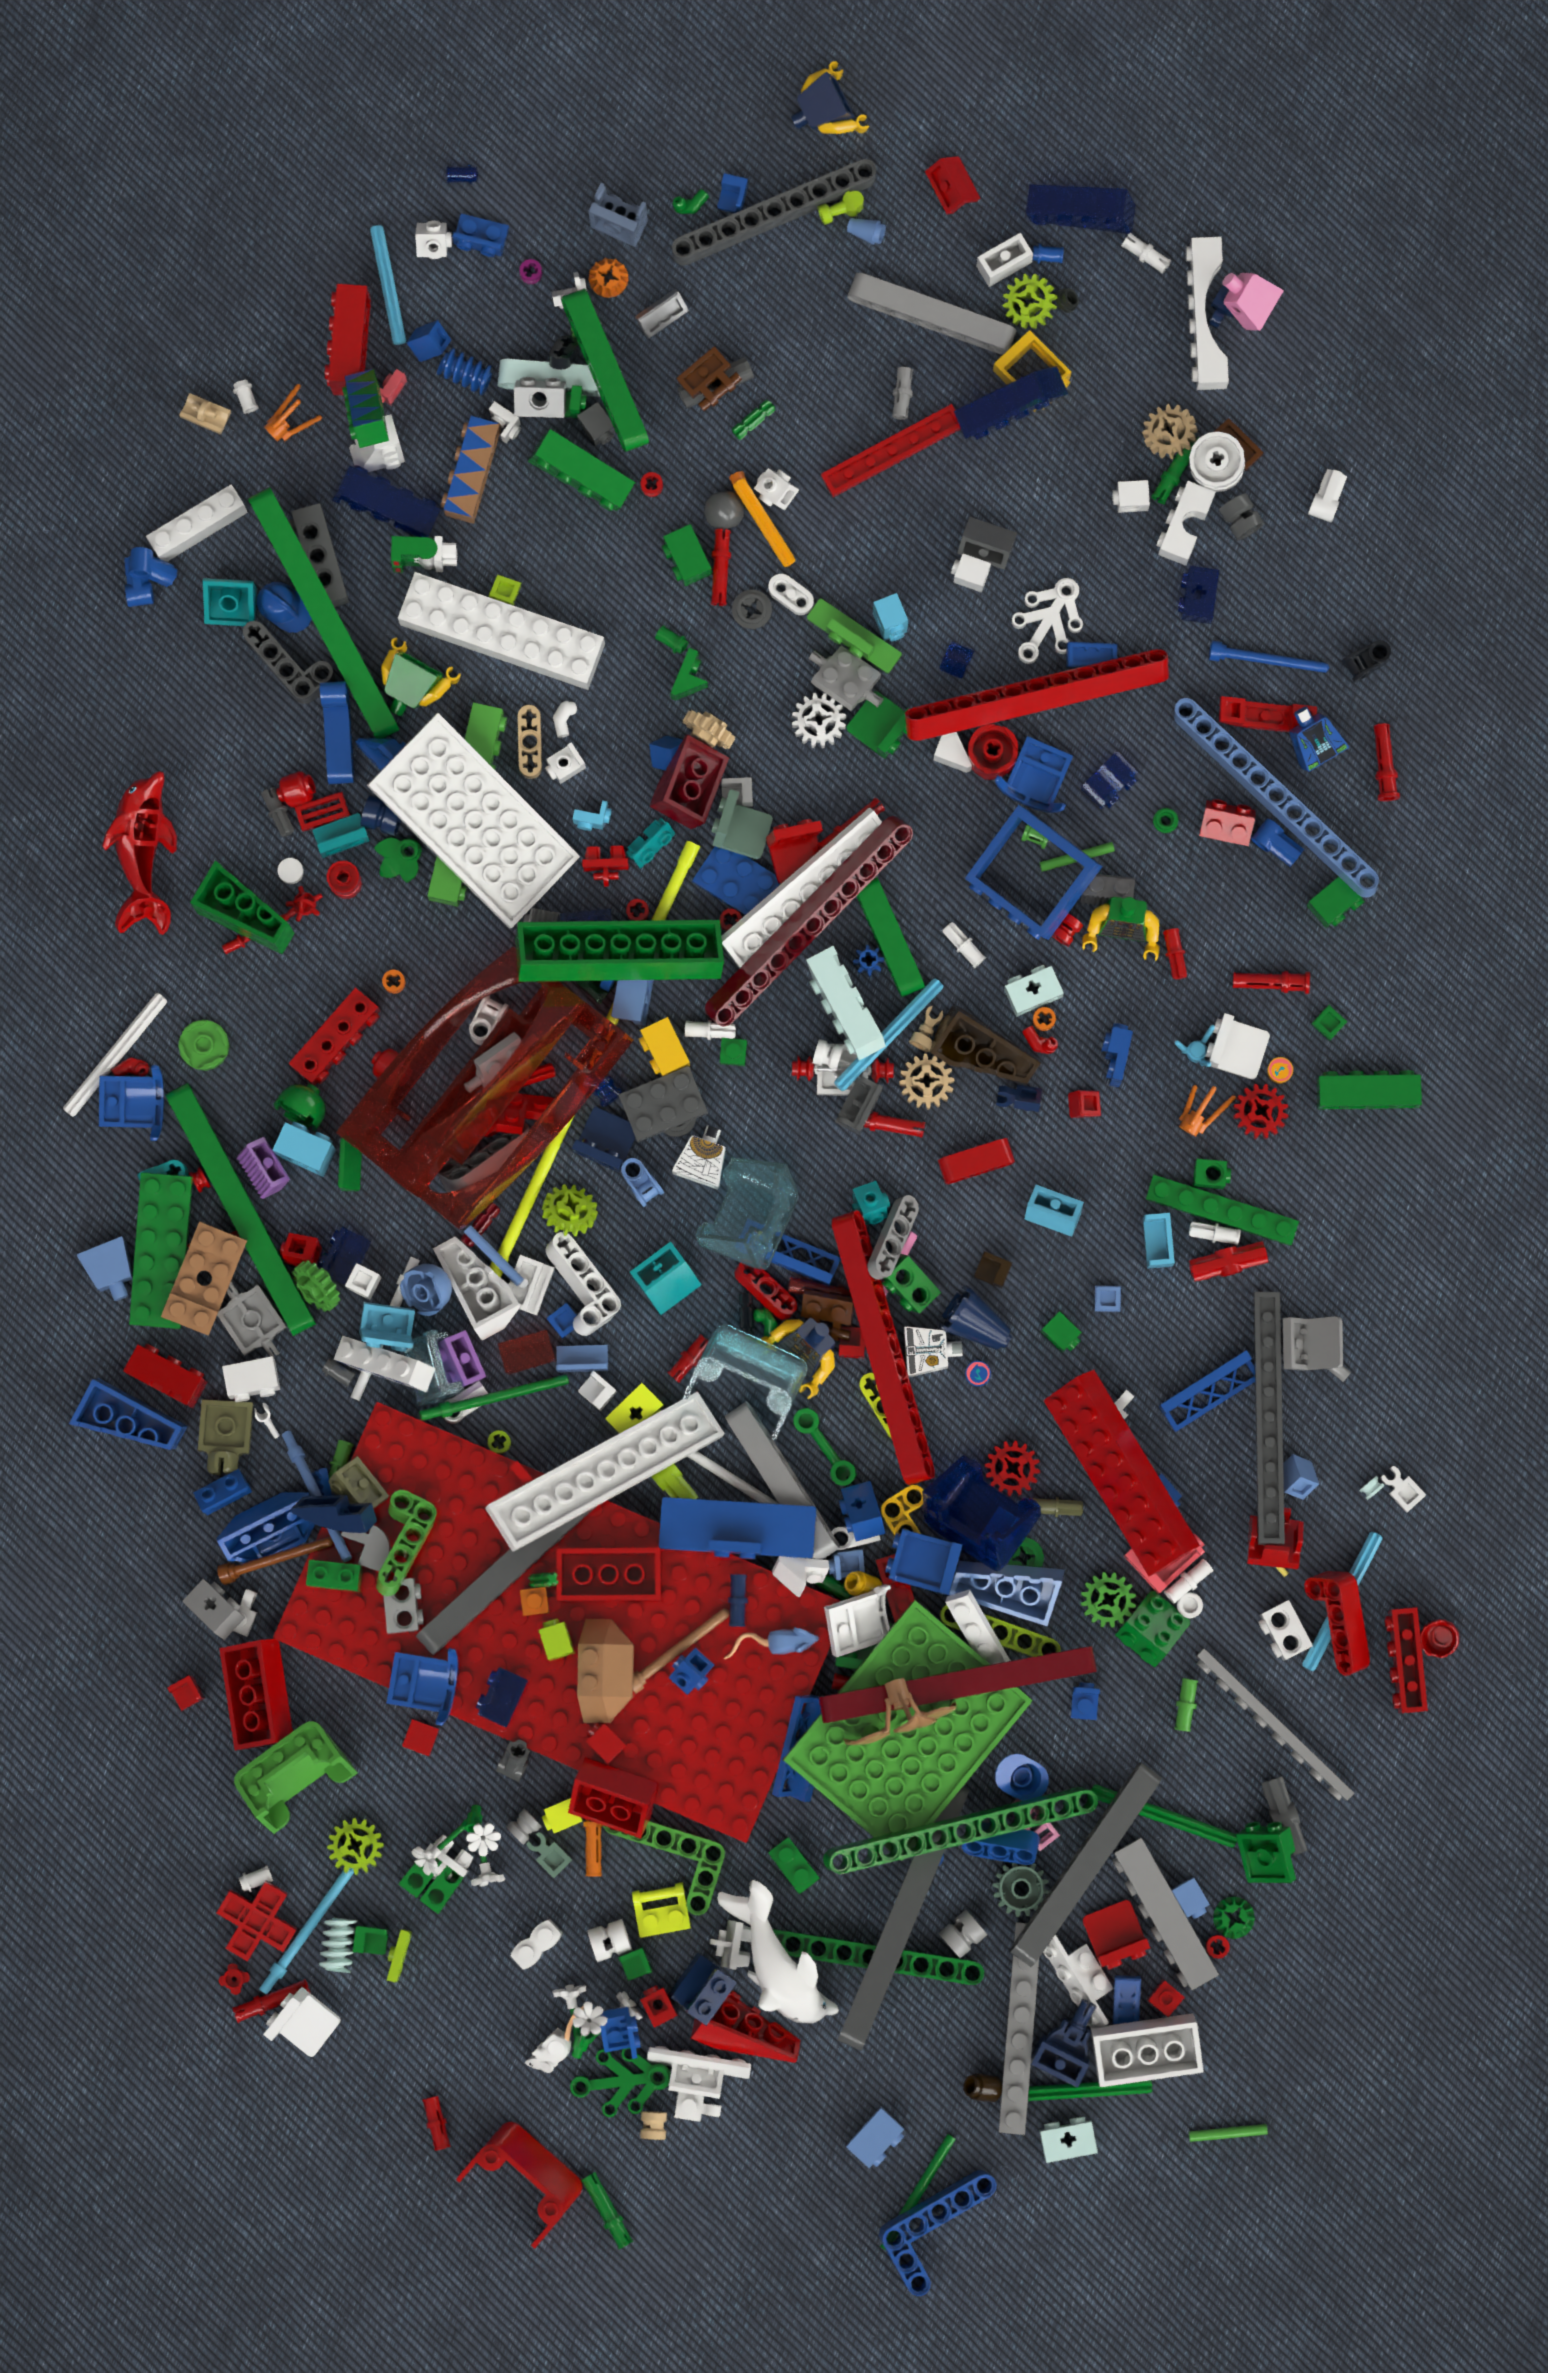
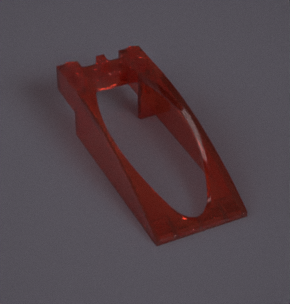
[336,947,587,1198]
[385,981,634,1230]

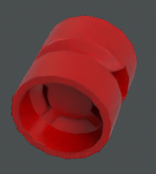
[327,860,362,899]

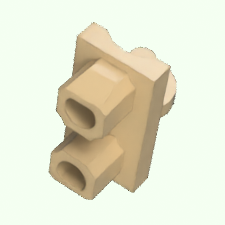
[179,393,231,434]

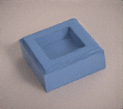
[1094,1286,1121,1312]

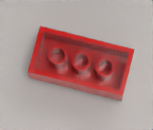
[325,284,371,396]
[556,1548,661,1602]
[219,1639,293,1751]

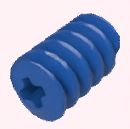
[437,348,492,396]

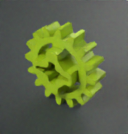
[1003,274,1057,329]
[542,1184,598,1237]
[327,1818,384,1875]

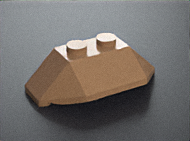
[577,1619,634,1723]

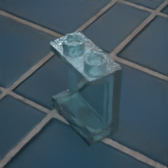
[404,1330,464,1406]

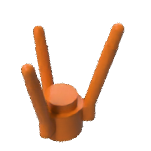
[264,384,322,442]
[1179,1085,1236,1137]

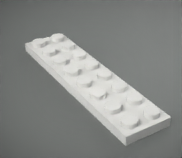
[721,808,882,968]

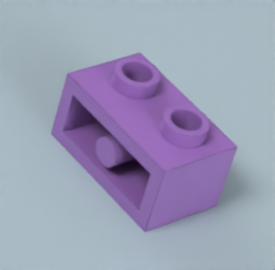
[433,1330,486,1392]

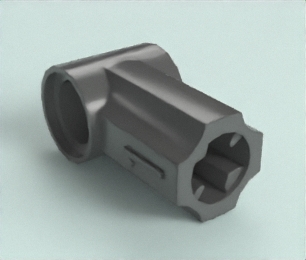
[496,1739,530,1782]

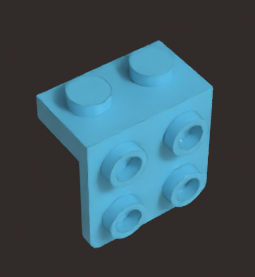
[359,1302,415,1351]

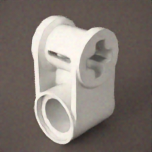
[469,994,509,1045]

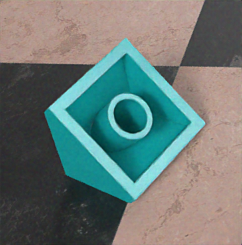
[203,578,257,626]

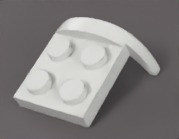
[824,1585,891,1657]

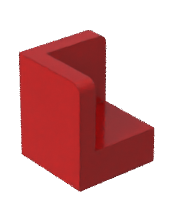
[839,1327,865,1359]
[167,1675,205,1711]

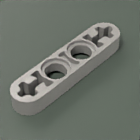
[868,1195,919,1280]

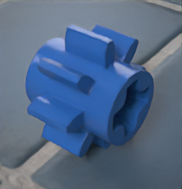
[853,945,884,978]

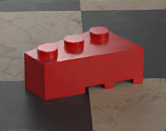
[123,1343,208,1409]

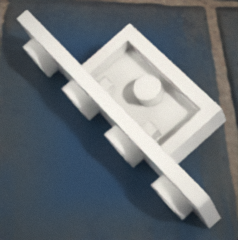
[1043,1935,1114,2028]
[647,2046,751,2099]

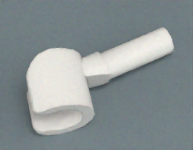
[254,1403,280,1439]

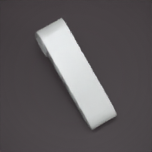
[545,1232,621,1336]

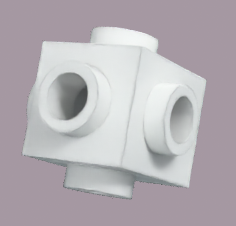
[415,221,452,259]
[754,468,799,510]

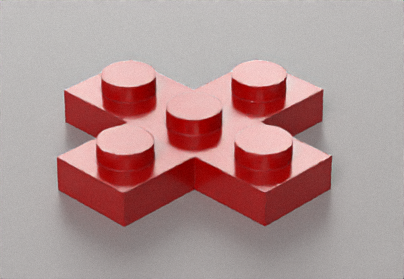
[216,1880,297,1961]

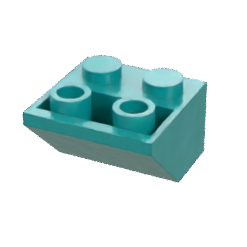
[630,1241,701,1315]

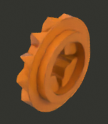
[589,258,628,298]

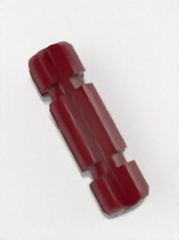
[461,1202,500,1247]

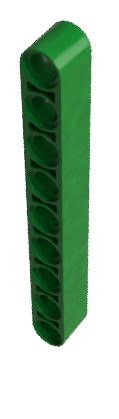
[772,1929,984,1985]

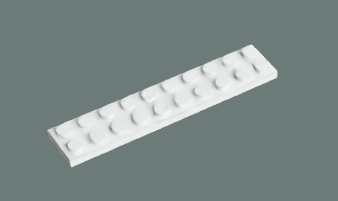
[485,1391,725,1552]

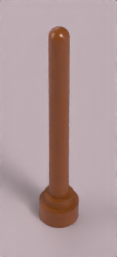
[217,1537,333,1585]

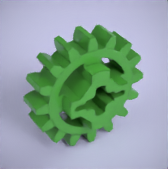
[292,1260,341,1312]
[1080,1572,1136,1628]

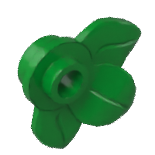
[374,838,422,883]

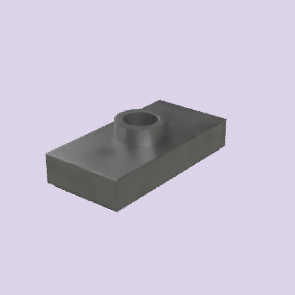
[635,289,689,339]

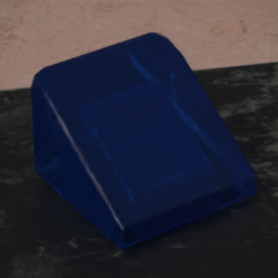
[940,641,974,679]

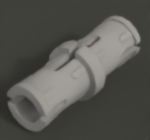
[892,367,913,420]

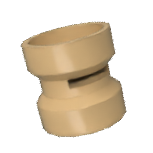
[640,2111,667,2140]

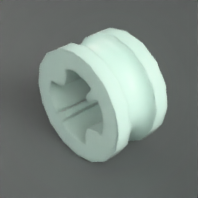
[1359,1476,1385,1500]

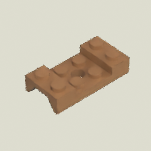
[161,1221,247,1336]

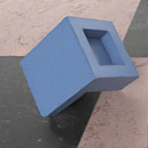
[1283,1454,1319,1500]

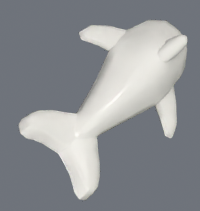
[717,1880,839,2023]

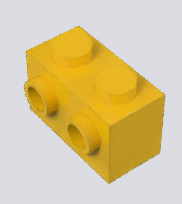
[638,1017,690,1077]

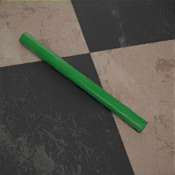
[880,2134,956,2250]

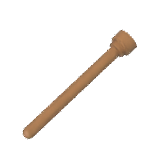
[633,1608,730,1694]

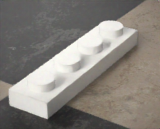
[945,1590,1010,1665]

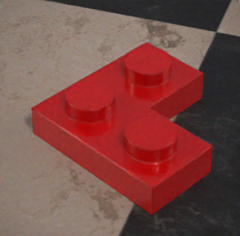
[497,1092,555,1135]

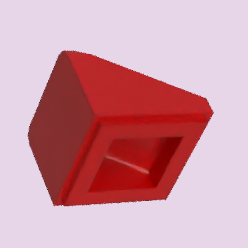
[1068,1090,1101,1118]

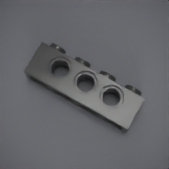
[289,503,349,607]

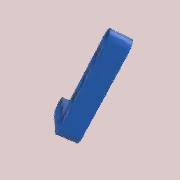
[879,2170,996,2296]

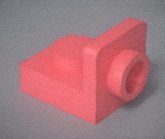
[379,369,407,406]

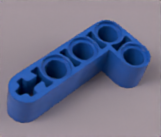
[320,681,354,785]

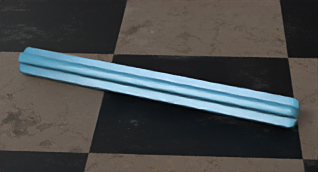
[834,978,943,1091]
[1302,1531,1382,1671]

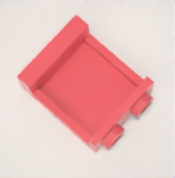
[1124,1534,1205,1594]

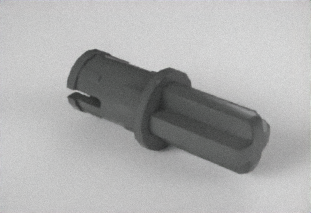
[261,787,294,837]

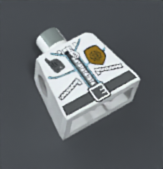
[904,1327,963,1377]

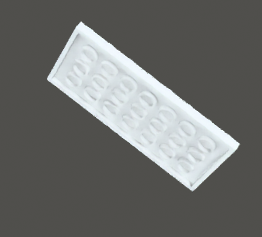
[367,713,580,929]

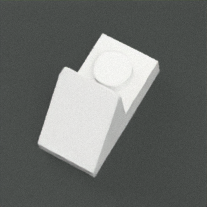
[772,1556,829,1597]

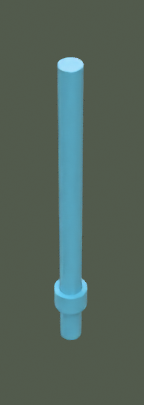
[259,1861,354,1995]

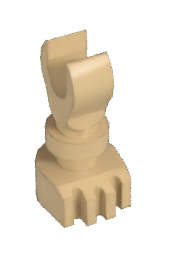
[909,1006,943,1053]

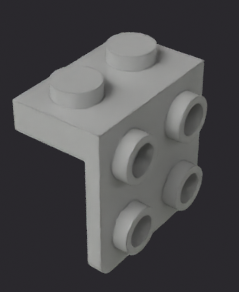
[1282,1316,1343,1371]

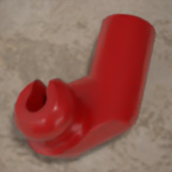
[111,1057,149,1077]

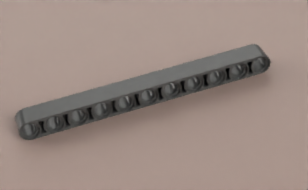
[837,1787,970,2051]

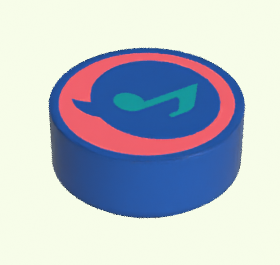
[965,1361,991,1387]

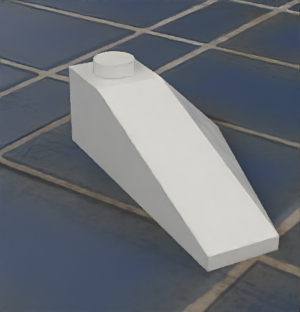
[433,1237,520,1341]

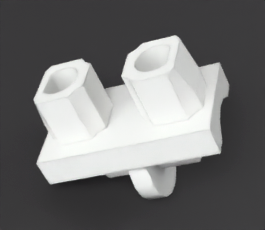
[710,1920,751,1970]

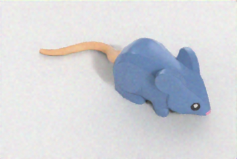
[724,1627,819,1659]

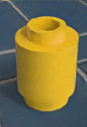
[844,1571,882,1597]

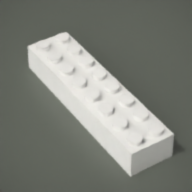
[398,572,605,690]

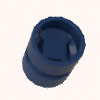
[361,795,402,836]

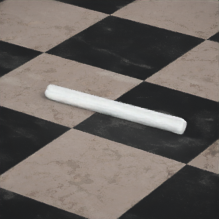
[63,993,167,1117]

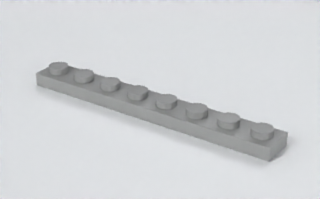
[1195,1649,1354,1801]
[998,1923,1039,2135]

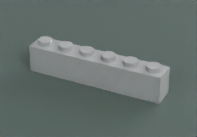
[1112,1838,1219,1990]

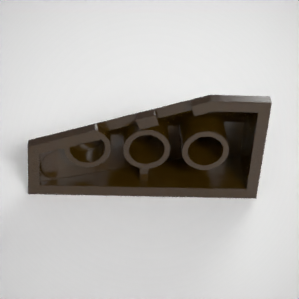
[929,1004,1041,1084]

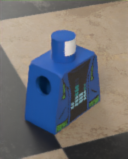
[1289,707,1349,772]

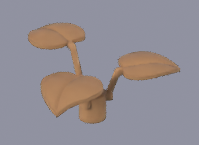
[844,1678,957,1745]

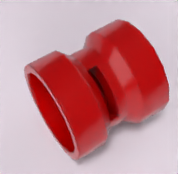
[1052,913,1083,947]

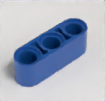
[962,1822,1040,1865]

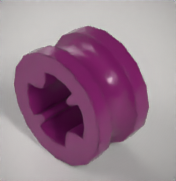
[519,259,542,284]

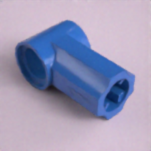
[129,547,177,587]
[124,556,154,607]
[1251,818,1304,867]

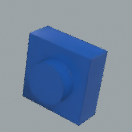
[547,1303,577,1339]

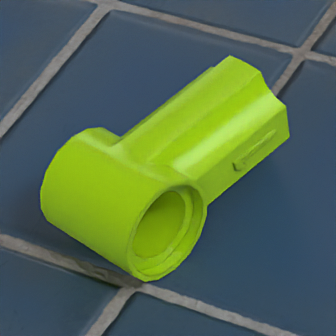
[651,1464,699,1499]

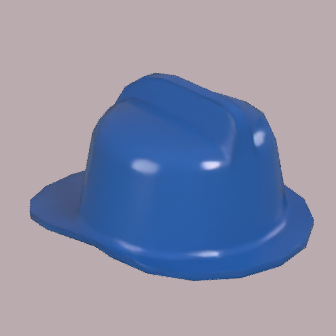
[257,582,312,633]
[995,1753,1049,1801]

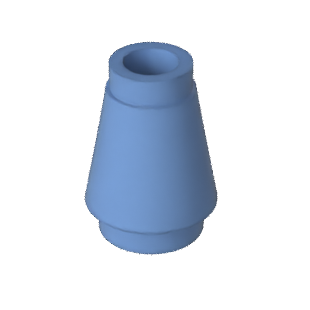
[847,218,886,245]

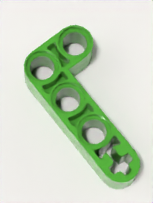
[376,1490,437,1596]

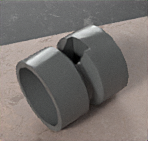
[1219,493,1265,541]

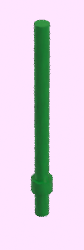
[419,1374,569,1421]

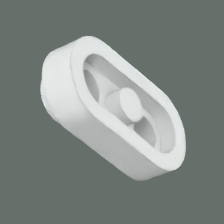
[769,574,814,615]

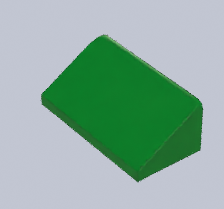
[338,1137,362,1192]

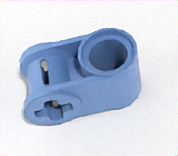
[621,1158,664,1208]

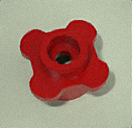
[219,1963,250,1995]

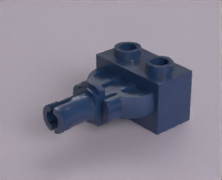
[1031,1999,1097,2088]

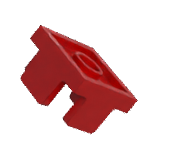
[1247,1508,1304,1570]

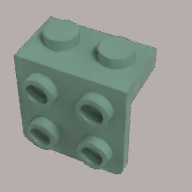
[711,789,773,859]

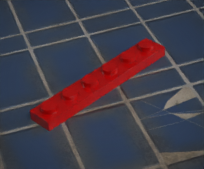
[821,404,964,498]

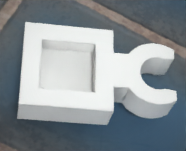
[1380,1466,1426,1513]

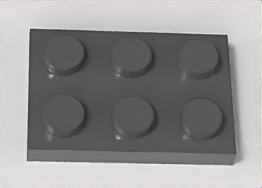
[619,1066,708,1142]

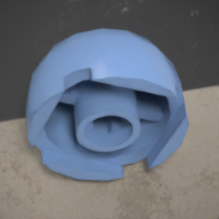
[400,1263,452,1316]

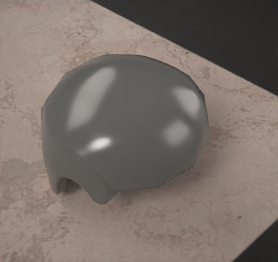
[704,491,744,529]

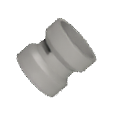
[506,1808,542,1845]

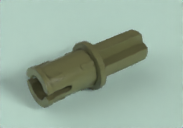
[1032,1497,1083,1517]

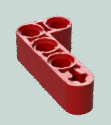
[1304,1571,1370,1676]

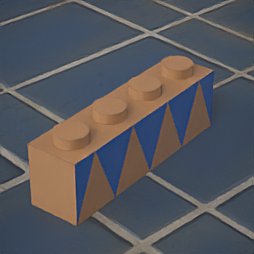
[441,416,501,524]

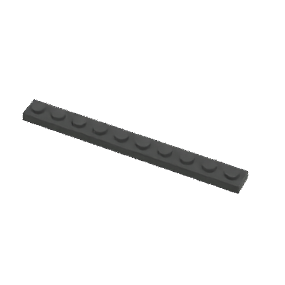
[1253,1292,1285,1545]

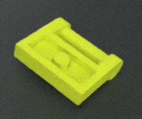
[632,1882,691,1938]

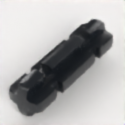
[739,1293,754,1343]

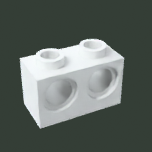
[1258,1600,1313,1661]

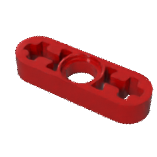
[734,1259,797,1320]

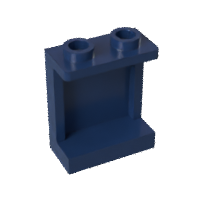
[668,1953,737,2026]

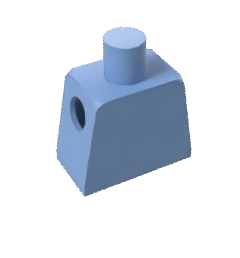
[77,1236,133,1301]

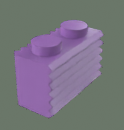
[237,1137,291,1199]

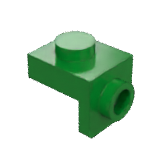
[564,385,587,418]

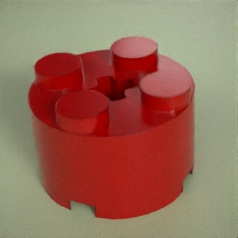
[967,724,1018,780]

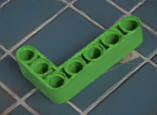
[603,1821,725,1915]

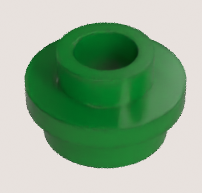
[1153,808,1178,833]

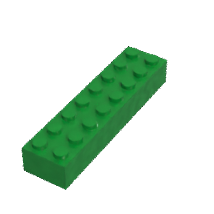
[515,920,724,982]

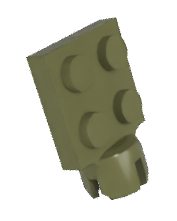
[198,1400,254,1476]

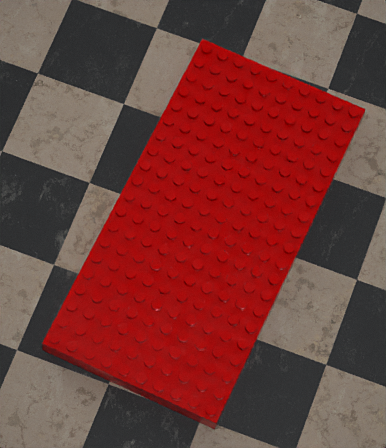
[273,1402,840,1843]

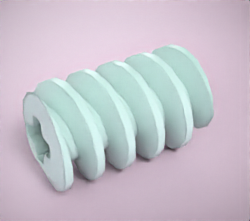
[319,1918,357,1973]

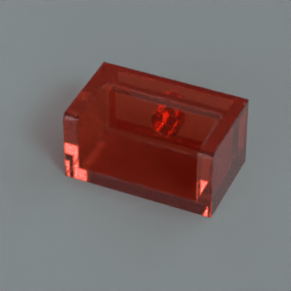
[498,1330,556,1375]

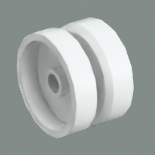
[1189,432,1245,492]

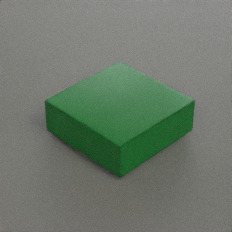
[1311,1005,1348,1041]

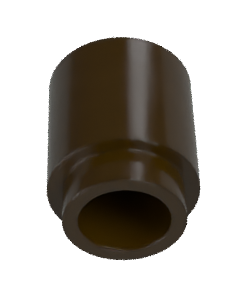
[963,2073,1002,2102]

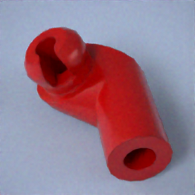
[1022,1026,1058,1054]

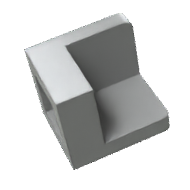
[721,777,753,807]

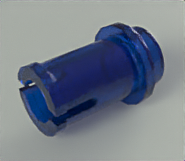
[447,165,478,185]

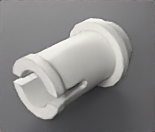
[233,380,259,414]
[239,1866,273,1892]

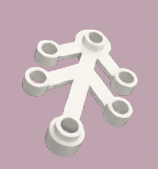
[1012,578,1083,664]

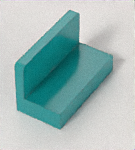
[313,813,370,858]

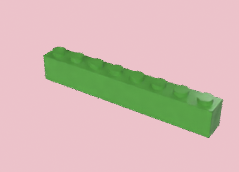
[428,703,507,907]

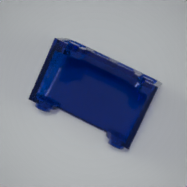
[922,1455,1041,1572]

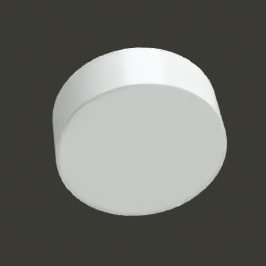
[278,858,304,884]
[1177,1592,1203,1618]

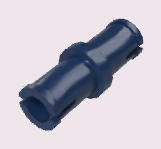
[727,1574,748,1627]

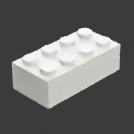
[1091,2013,1203,2087]

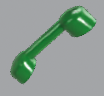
[793,1408,856,1486]

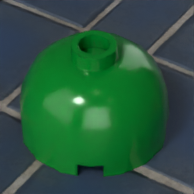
[274,1084,326,1132]

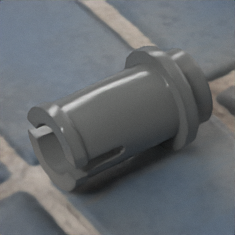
[322,1358,356,1387]

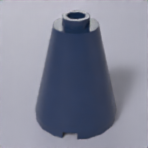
[938,1285,1012,1350]

